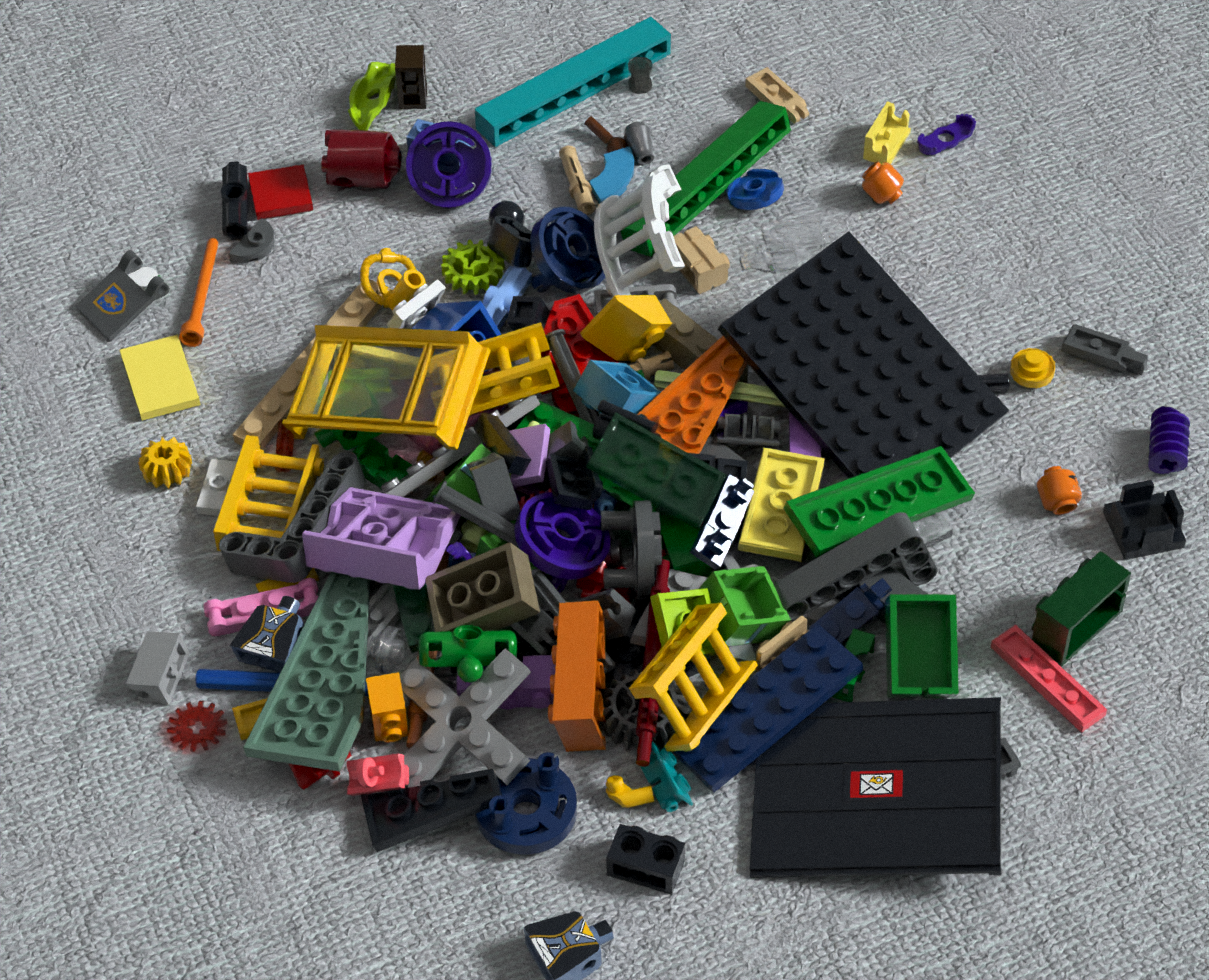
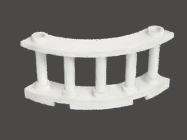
[594,165,685,297]

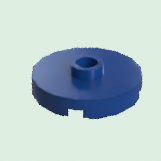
[726,169,784,210]

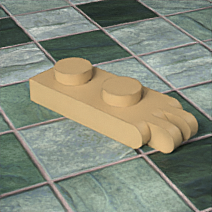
[745,67,809,124]

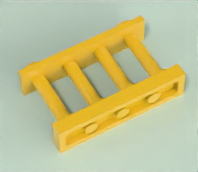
[428,322,559,415]
[213,435,324,551]
[629,602,758,752]

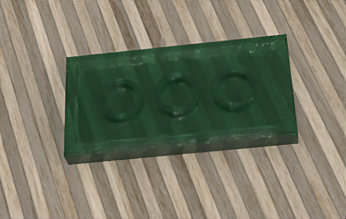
[586,412,726,530]

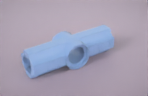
[483,265,532,331]

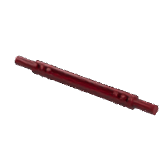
[636,559,670,767]

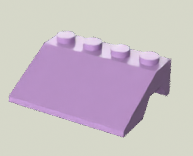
[302,487,461,589]

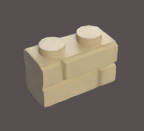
[673,226,730,294]

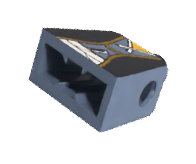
[230,596,304,673]
[524,911,614,980]

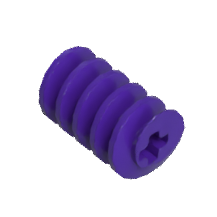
[1148,406,1190,474]

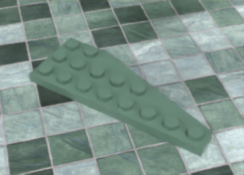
[243,572,370,772]

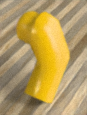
[606,775,655,808]

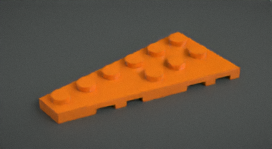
[606,336,747,490]

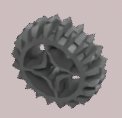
[601,669,689,752]

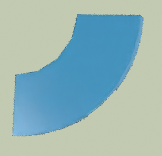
[589,146,634,204]

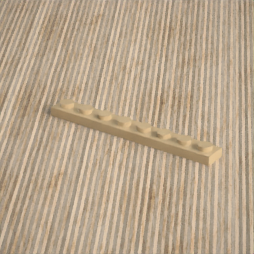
[233,279,390,450]

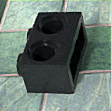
[606,824,685,895]

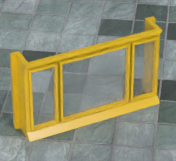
[282,325,491,450]

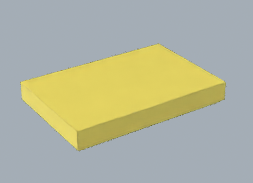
[120,334,201,421]

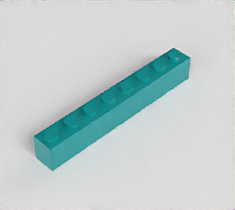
[475,17,671,147]

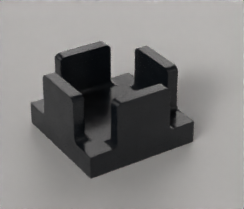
[1103,480,1186,560]

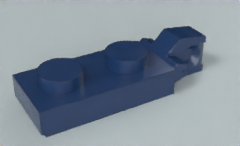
[808,578,892,644]

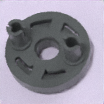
[601,500,662,598]

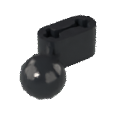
[487,200,533,267]

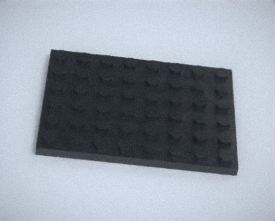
[718,231,1010,479]

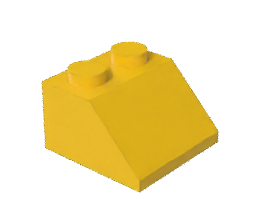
[580,295,672,362]

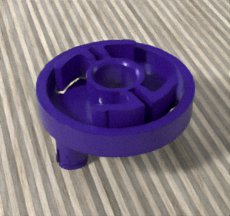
[406,121,492,208]
[514,492,610,593]

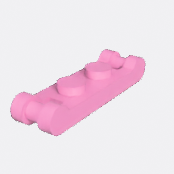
[203,578,319,636]

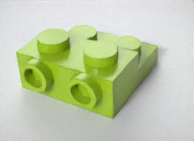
[650,588,718,660]

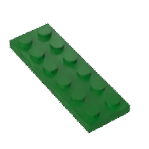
[783,446,975,558]

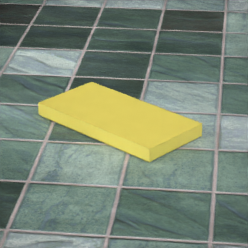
[738,447,825,562]

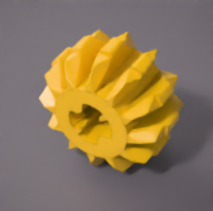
[138,437,192,489]

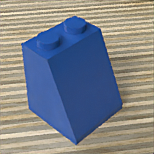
[405,300,502,375]

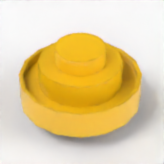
[1010,348,1055,388]

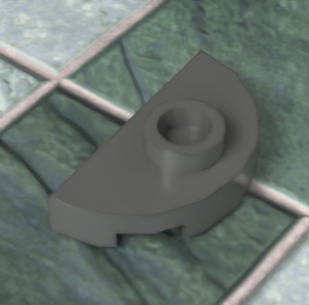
[229,218,274,263]

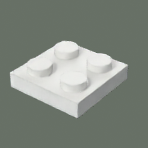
[386,279,446,329]

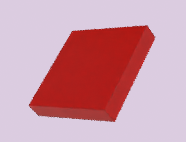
[248,164,313,220]

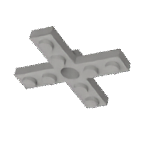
[400,648,531,787]

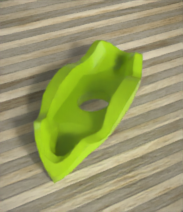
[348,62,396,131]

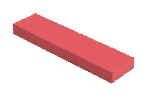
[991,624,1107,733]

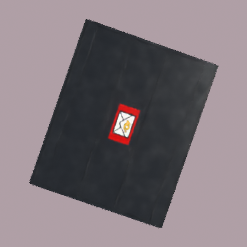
[749,697,1001,878]

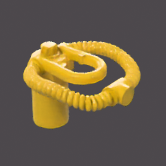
[360,248,425,311]

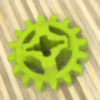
[441,239,505,295]

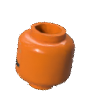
[861,161,904,204]
[1037,466,1082,515]

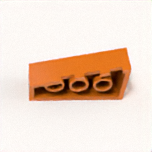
[548,600,606,752]

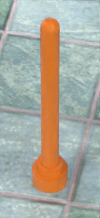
[179,238,218,347]

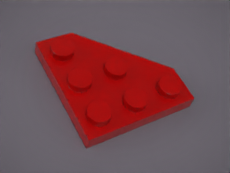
[541,294,620,395]

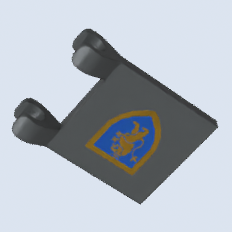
[75,250,170,341]

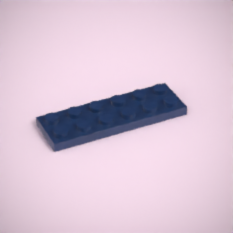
[671,624,864,793]

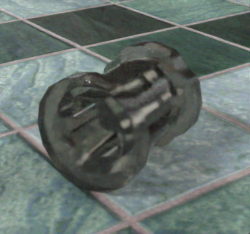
[628,57,653,94]

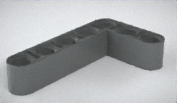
[219,451,366,583]
[774,512,938,620]

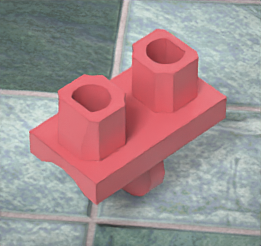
[347,753,409,796]

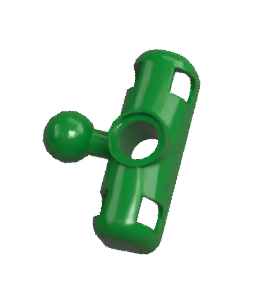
[418,625,517,683]

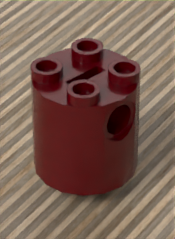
[321,129,402,189]

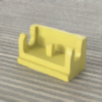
[863,101,911,164]

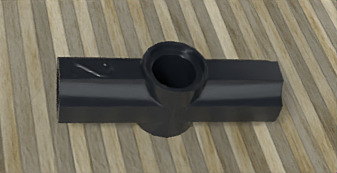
[220,161,249,240]

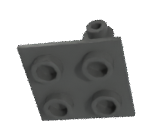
[716,413,781,449]

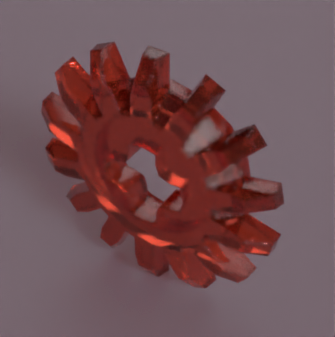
[167,701,227,753]

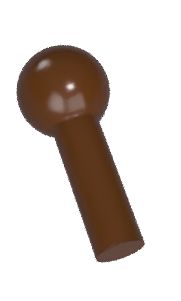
[584,116,628,153]

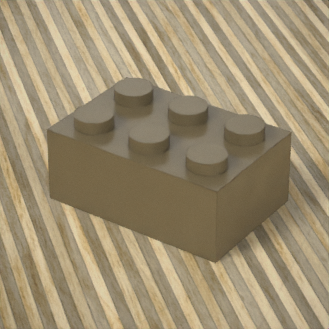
[425,542,540,632]

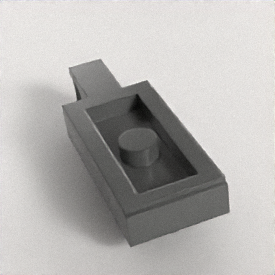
[1061,324,1148,375]

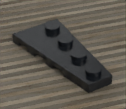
[361,769,502,852]

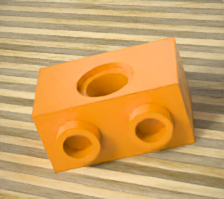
[366,672,408,743]

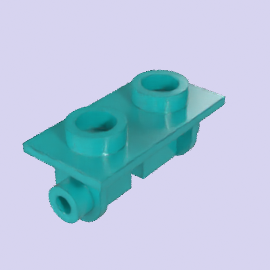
[640,741,693,813]

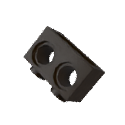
[395,45,427,109]

